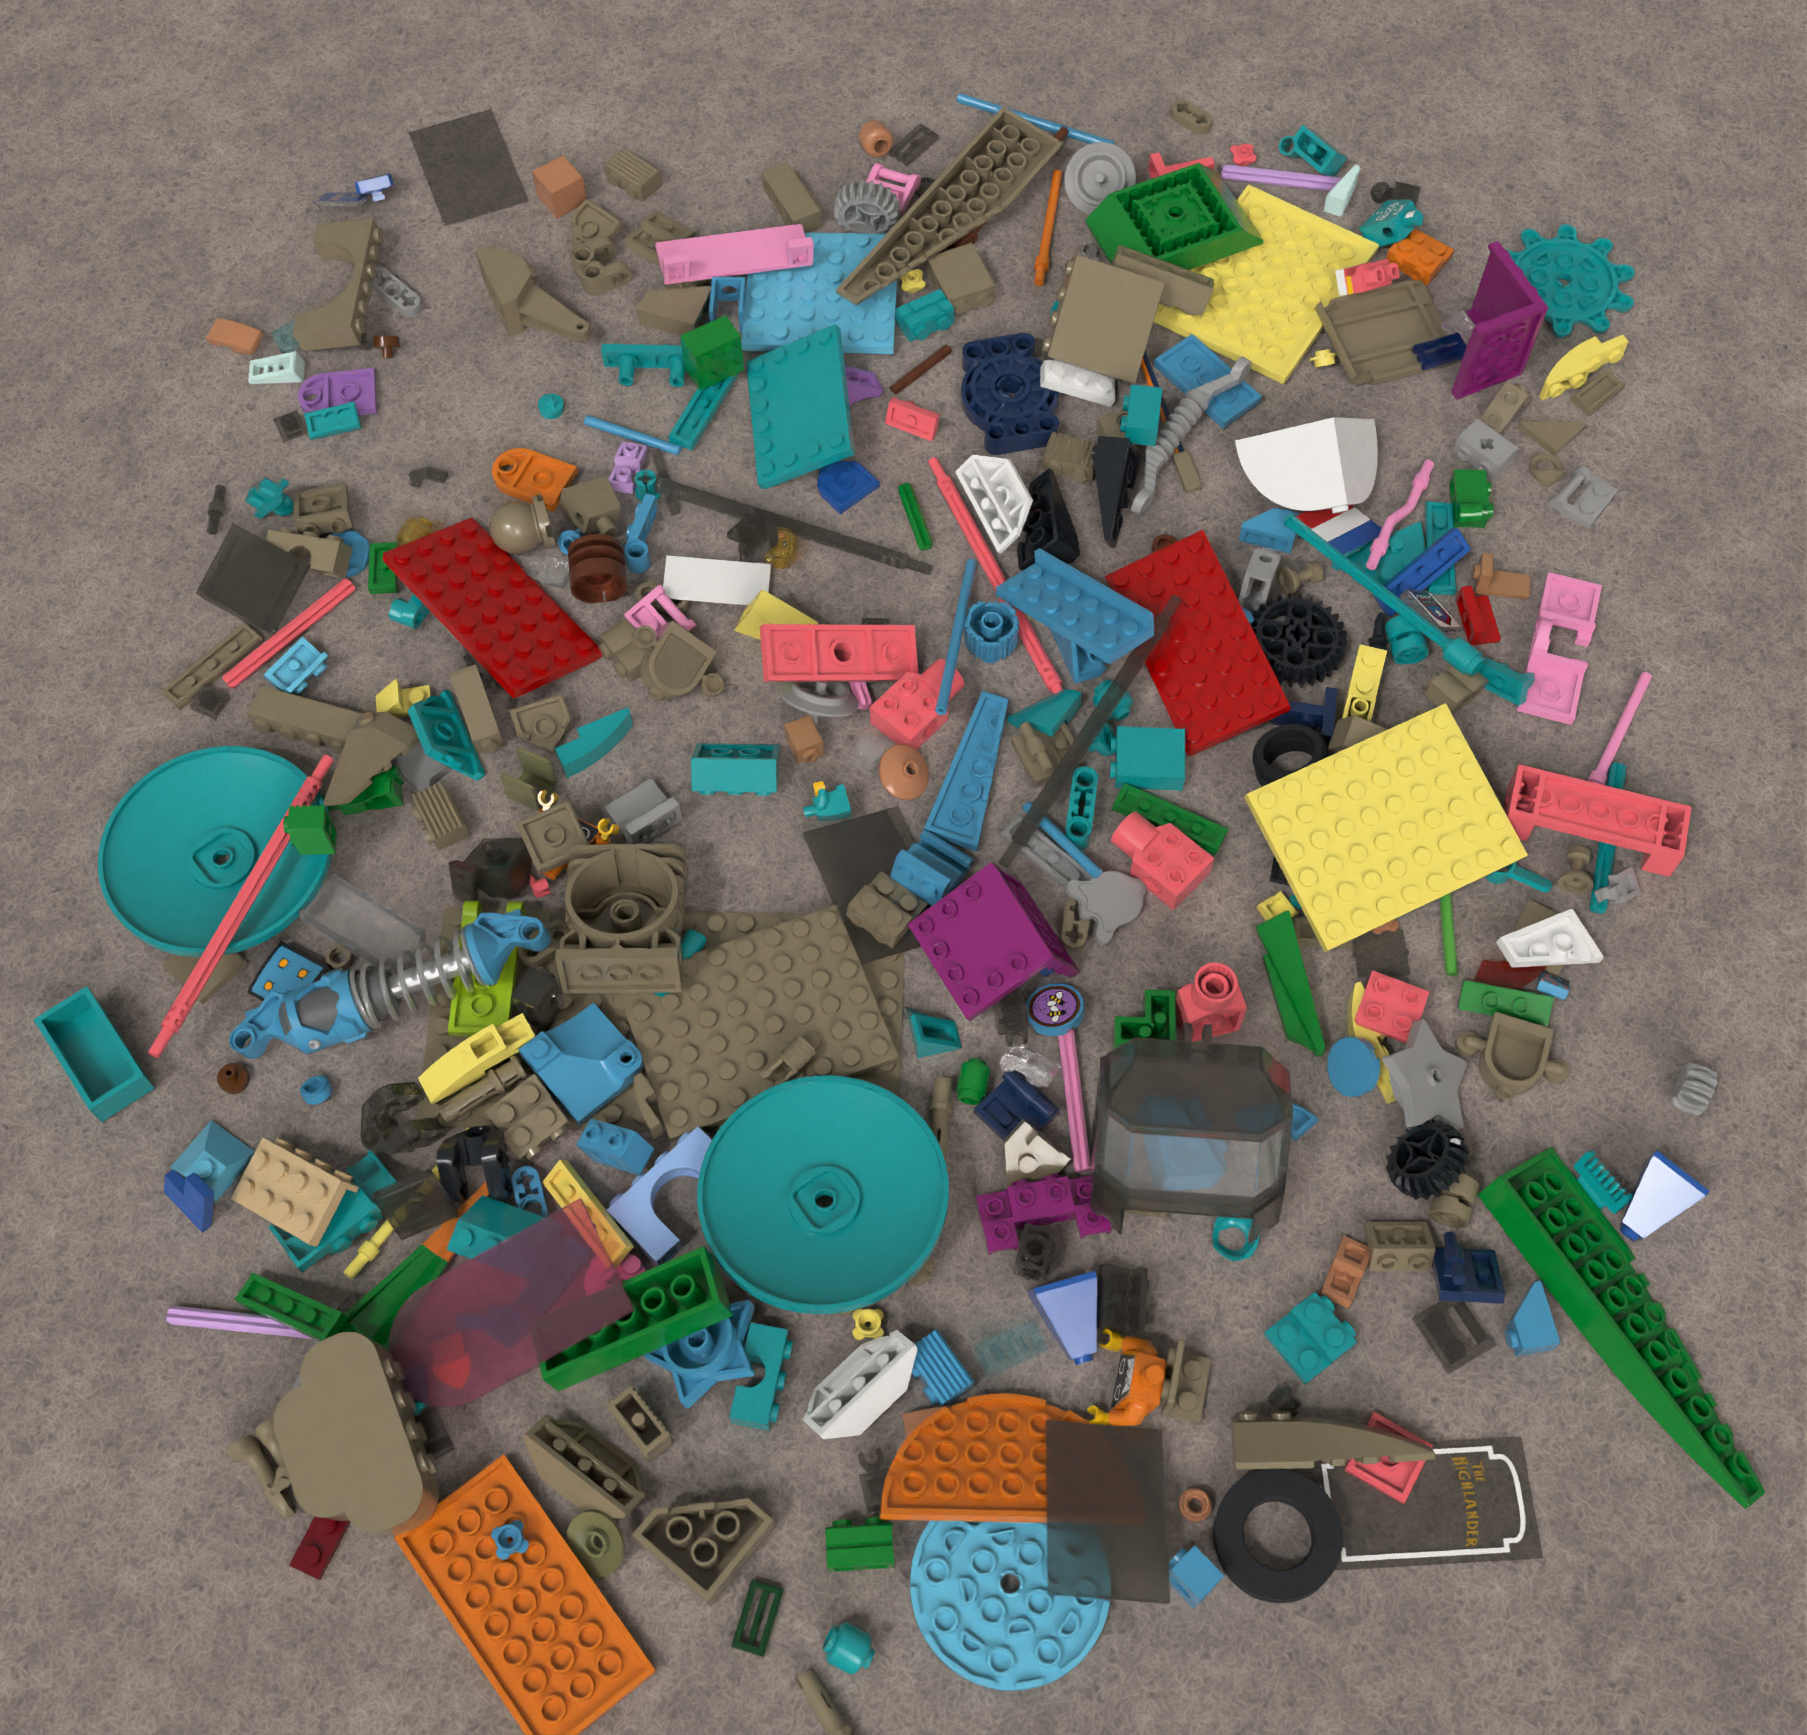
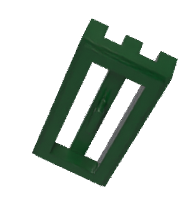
[731,1579,784,1658]

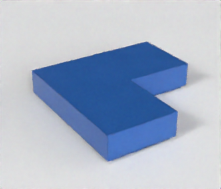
[164,1170,214,1233]

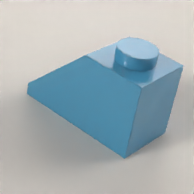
[1239,508,1299,553]
[1505,1281,1561,1357]

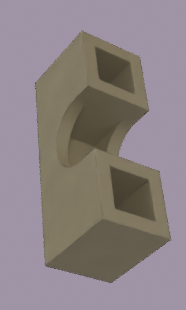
[261,528,353,579]

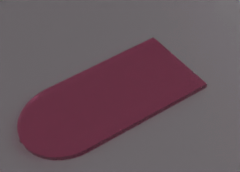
[388,1198,635,1408]

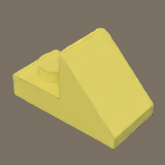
[376,679,432,718]

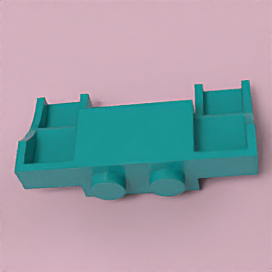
[268,1149,406,1273]

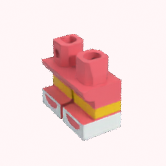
[1335,259,1399,296]

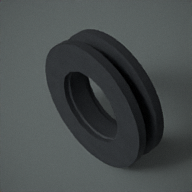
[1213,1469,1343,1603]

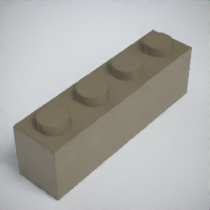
[1111,245,1214,316]
[247,686,362,754]

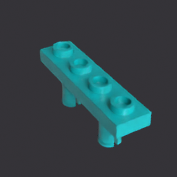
[601,343,685,387]

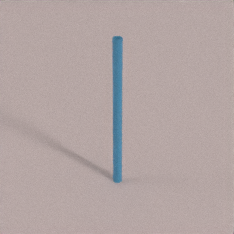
[957,93,1115,145]

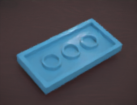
[1154,334,1262,429]

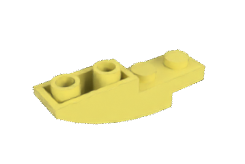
[1539,335,1629,400]
[1341,644,1387,722]
[1347,981,1396,1104]
[418,1013,535,1105]

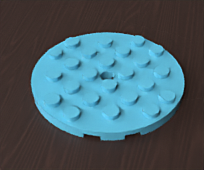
[910,1521,1111,1691]

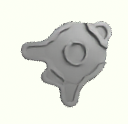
[1065,871,1146,946]

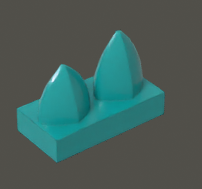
[1478,656,1535,706]

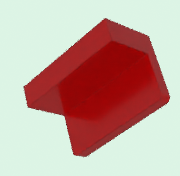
[1455,586,1501,646]

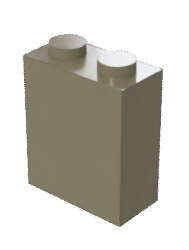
[926,243,995,314]

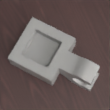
[1594,866,1641,903]

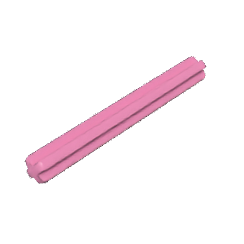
[1058,1029,1091,1173]

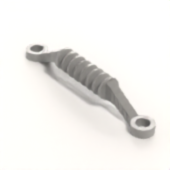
[1131,356,1252,517]

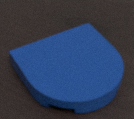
[817,460,880,515]

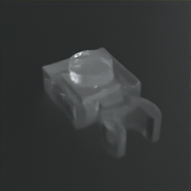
[522,556,570,589]

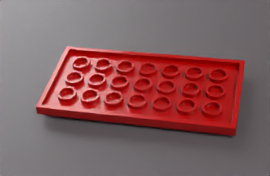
[382,517,602,699]
[1105,530,1291,756]

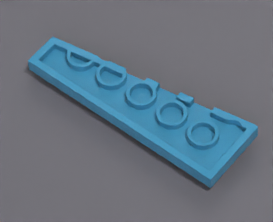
[924,691,1008,851]

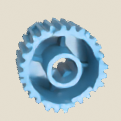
[964,601,1019,663]

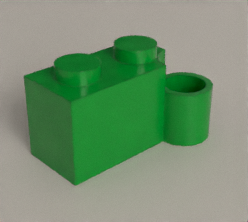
[1449,469,1494,528]

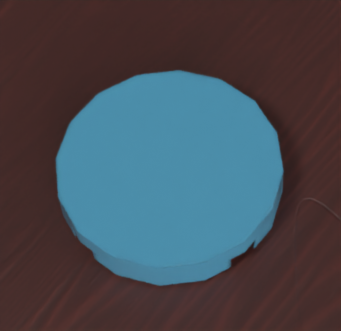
[1327,1036,1380,1097]

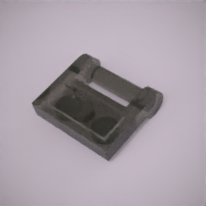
[1412,1301,1497,1375]

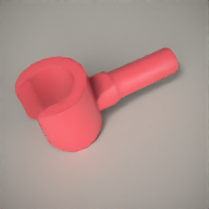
[518,866,551,898]

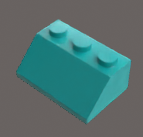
[691,743,780,796]
[446,1195,565,1284]

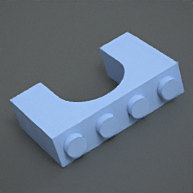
[606,1126,712,1267]

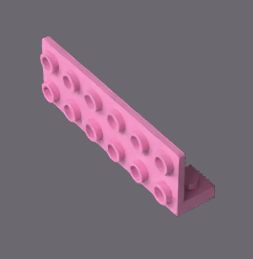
[655,224,814,285]

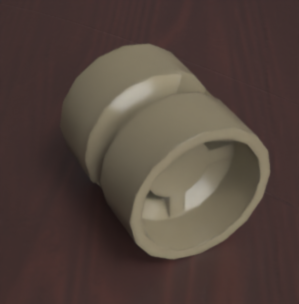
[1428,1174,1480,1229]

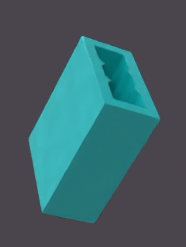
[1110,726,1185,791]

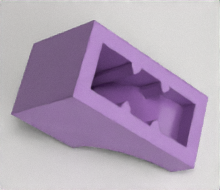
[845,366,884,406]

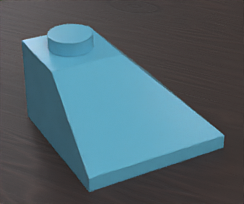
[170,1120,255,1202]

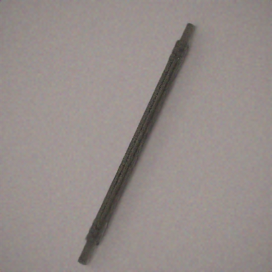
[632,473,933,576]
[999,595,1181,868]

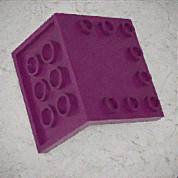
[1451,241,1548,400]
[907,862,1080,1021]

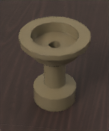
[1277,561,1323,597]
[1557,845,1594,895]

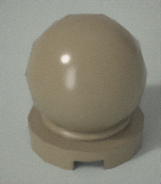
[489,494,556,554]

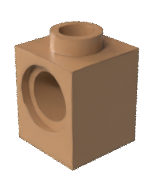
[784,715,824,764]

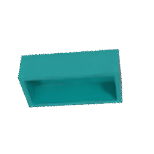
[33,986,155,1122]

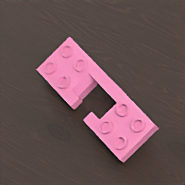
[1517,572,1602,725]

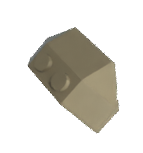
[523,1415,645,1518]

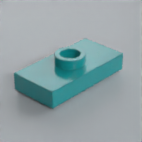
[304,402,362,440]

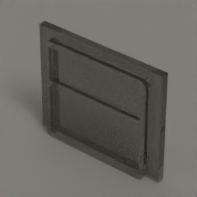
[196,523,311,636]

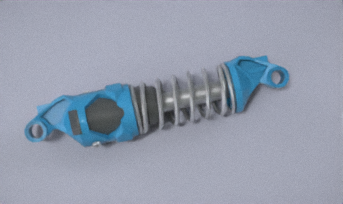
[229,909,551,1059]

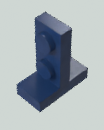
[1269,687,1338,749]

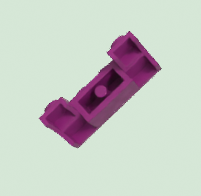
[976,1174,1111,1255]

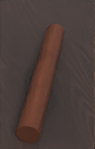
[890,344,952,395]

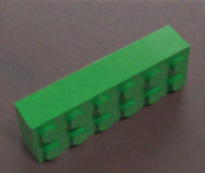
[529,1246,733,1392]

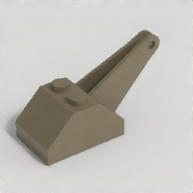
[476,246,591,342]

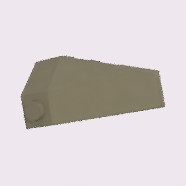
[323,711,419,807]

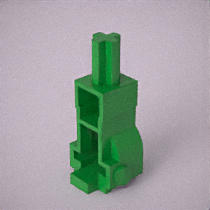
[322,765,404,815]

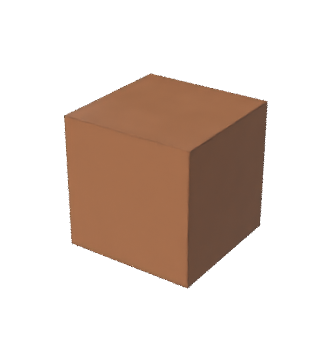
[532,155,587,219]

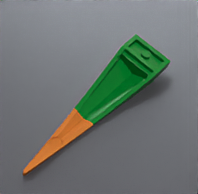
[319,1182,490,1355]

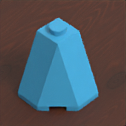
[1050,629,1107,684]

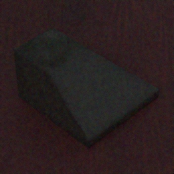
[457,838,532,900]

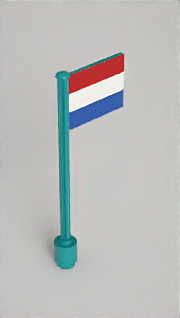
[1283,505,1485,677]

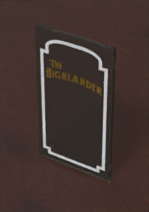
[1312,1437,1543,1571]

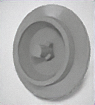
[1065,142,1136,214]
[779,682,859,725]

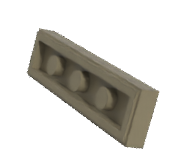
[160,622,264,711]

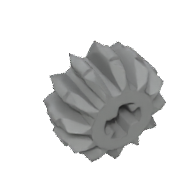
[1671,1062,1717,1116]

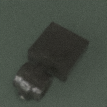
[1370,181,1420,207]

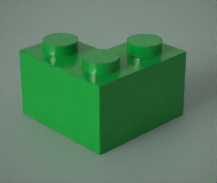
[1112,989,1176,1060]

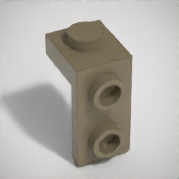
[1479,381,1531,435]

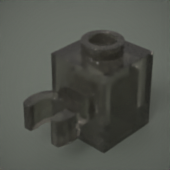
[992,987,1028,1047]
[859,1448,890,1514]

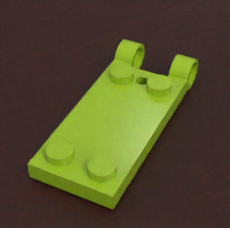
[447,900,525,1037]

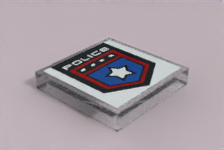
[1400,590,1464,636]

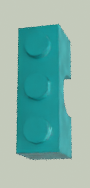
[729,1322,794,1431]

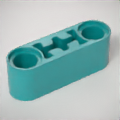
[1065,766,1098,850]

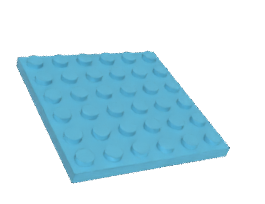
[741,232,897,354]

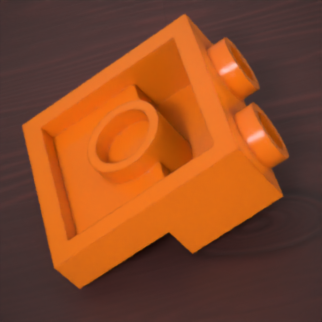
[1386,228,1455,286]

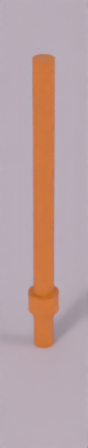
[1034,170,1063,286]

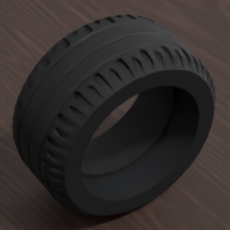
[1252,724,1329,787]

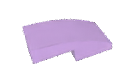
[609,441,647,494]

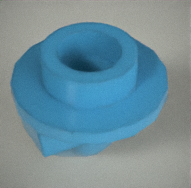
[558,528,586,555]

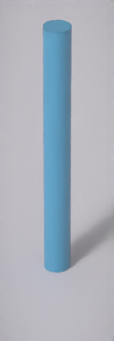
[584,415,682,456]
[1023,802,1102,879]

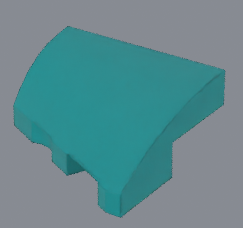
[1007,689,1081,737]

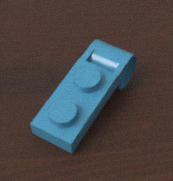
[624,494,658,573]

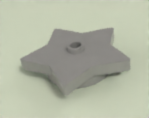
[1382,1019,1467,1129]

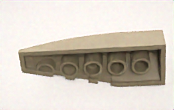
[1231,1410,1435,1469]

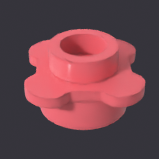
[1230,144,1257,166]

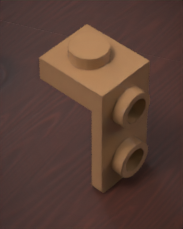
[1472,553,1530,600]

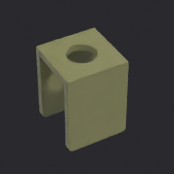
[500,747,557,812]

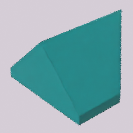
[904,1006,962,1058]

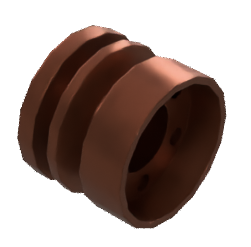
[567,534,627,604]

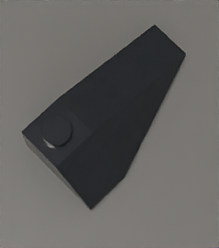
[1092,436,1140,548]
[1017,468,1080,571]

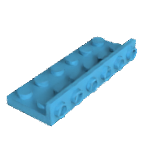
[996,548,1154,664]

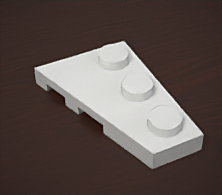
[1040,360,1115,407]
[1496,909,1604,967]

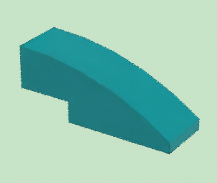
[555,707,633,778]

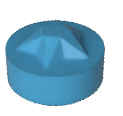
[300,1076,333,1105]

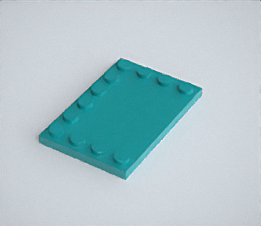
[746,324,855,489]

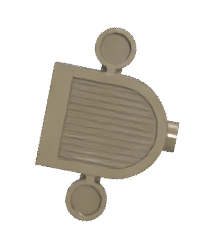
[631,620,724,701]
[1455,1012,1570,1100]

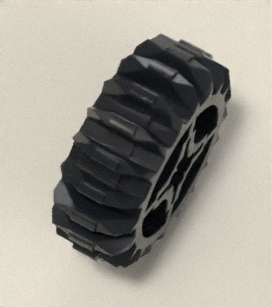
[1385,1120,1470,1200]

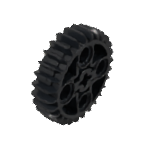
[1251,593,1347,688]

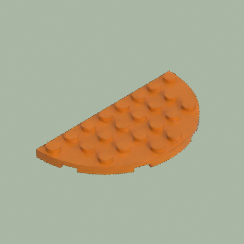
[880,1393,1146,1525]

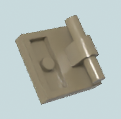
[1011,722,1086,787]

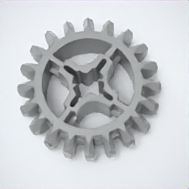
[834,178,900,234]

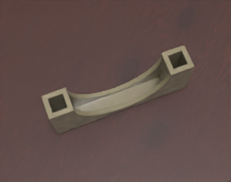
[292,218,384,351]

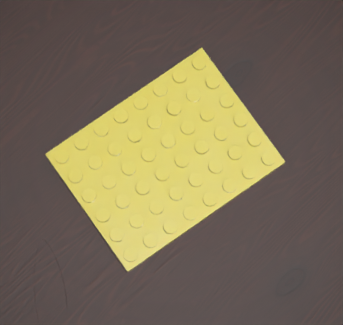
[1153,184,1379,385]
[1244,703,1528,952]

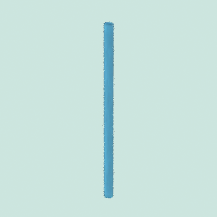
[935,559,977,715]

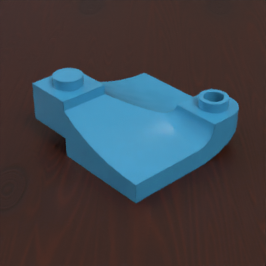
[519,1003,643,1126]

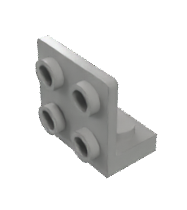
[605,779,683,844]

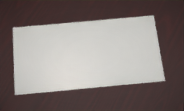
[663,555,771,605]

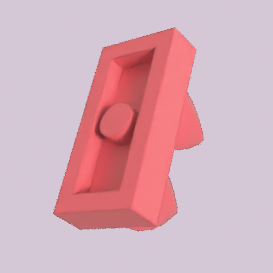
[885,397,940,441]

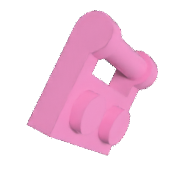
[866,163,921,216]
[624,585,697,637]

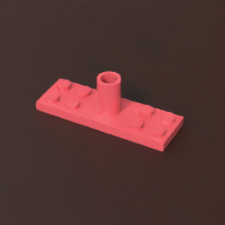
[760,624,918,682]

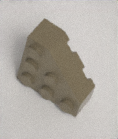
[632,1498,776,1606]

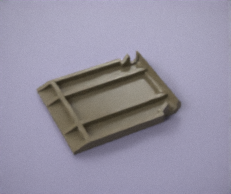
[1315,280,1463,386]

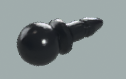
[1368,612,1387,659]

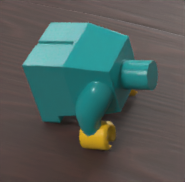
[803,781,852,821]

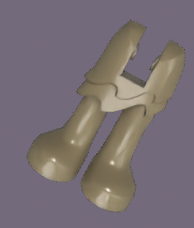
[226,1417,296,1518]

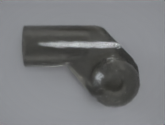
[408,467,448,488]

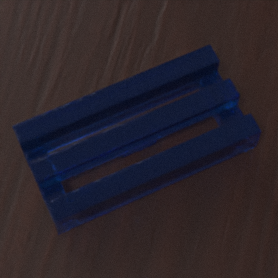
[1411,332,1467,371]

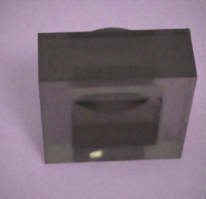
[273,410,308,443]
[190,684,230,720]

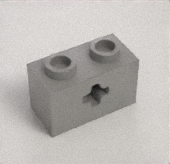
[1453,418,1519,481]

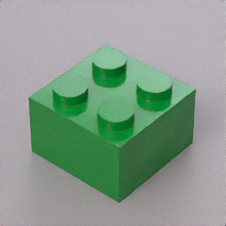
[680,315,744,390]

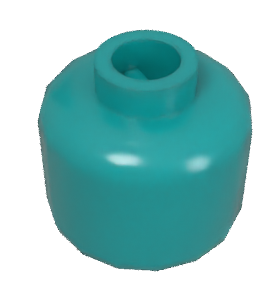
[1092,679,1134,721]
[822,1622,875,1675]

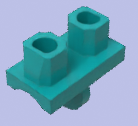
[245,477,294,519]

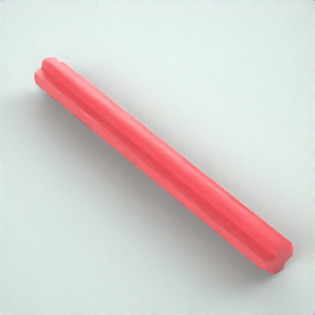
[222,579,356,689]

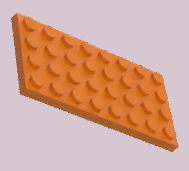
[394,1454,657,1735]

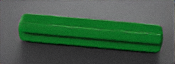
[898,482,933,551]

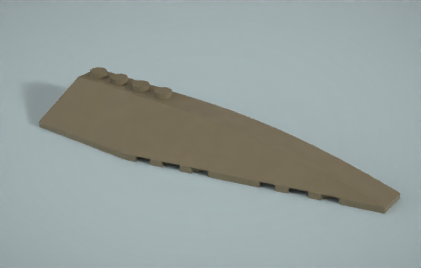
[836,106,1063,306]

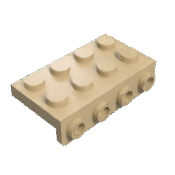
[231,1137,359,1247]

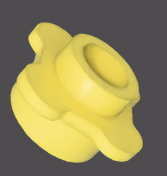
[899,269,925,293]
[1310,349,1337,368]
[853,1309,884,1340]

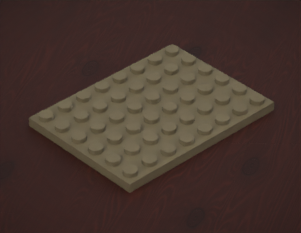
[619,904,899,1142]

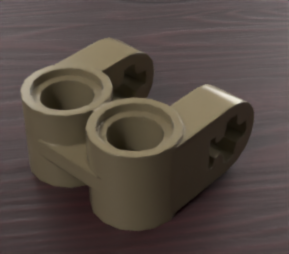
[570,236,632,296]

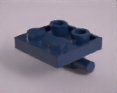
[974,1069,1060,1141]
[1432,1231,1505,1304]

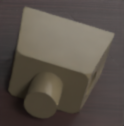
[559,476,621,537]

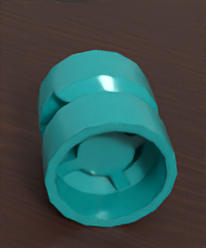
[1385,615,1429,665]

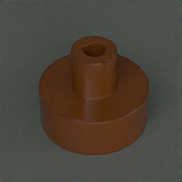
[373,336,400,358]
[217,1063,250,1094]

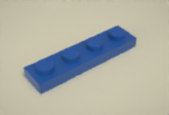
[1372,528,1471,616]

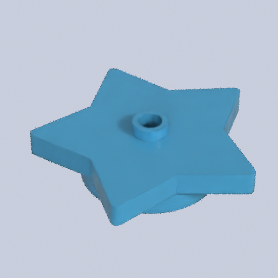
[643,1300,755,1409]

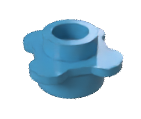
[491,1520,529,1560]

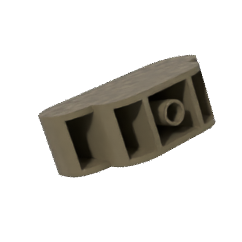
[273,1332,439,1536]

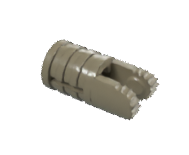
[759,1035,816,1087]

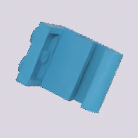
[890,829,974,906]

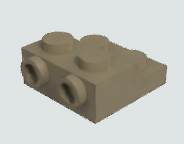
[294,483,353,535]
[846,871,928,948]
[485,1074,572,1160]

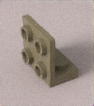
[1159,1339,1211,1424]

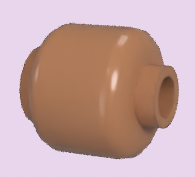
[858,120,893,158]

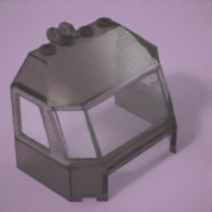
[1090,1023,1293,1244]

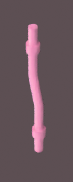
[1366,460,1434,570]

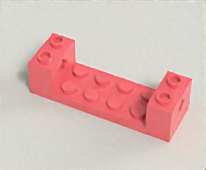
[1503,764,1692,877]

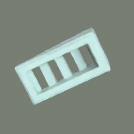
[1323,165,1360,217]
[248,351,305,384]

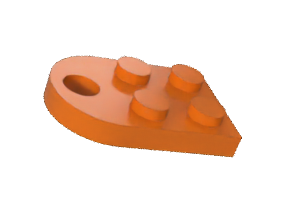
[492,448,578,512]

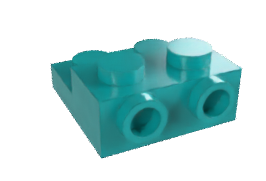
[1263,1292,1357,1385]

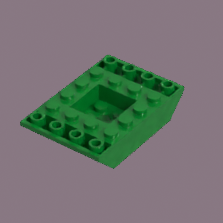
[1085,163,1264,270]

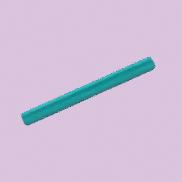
[1589,762,1627,914]

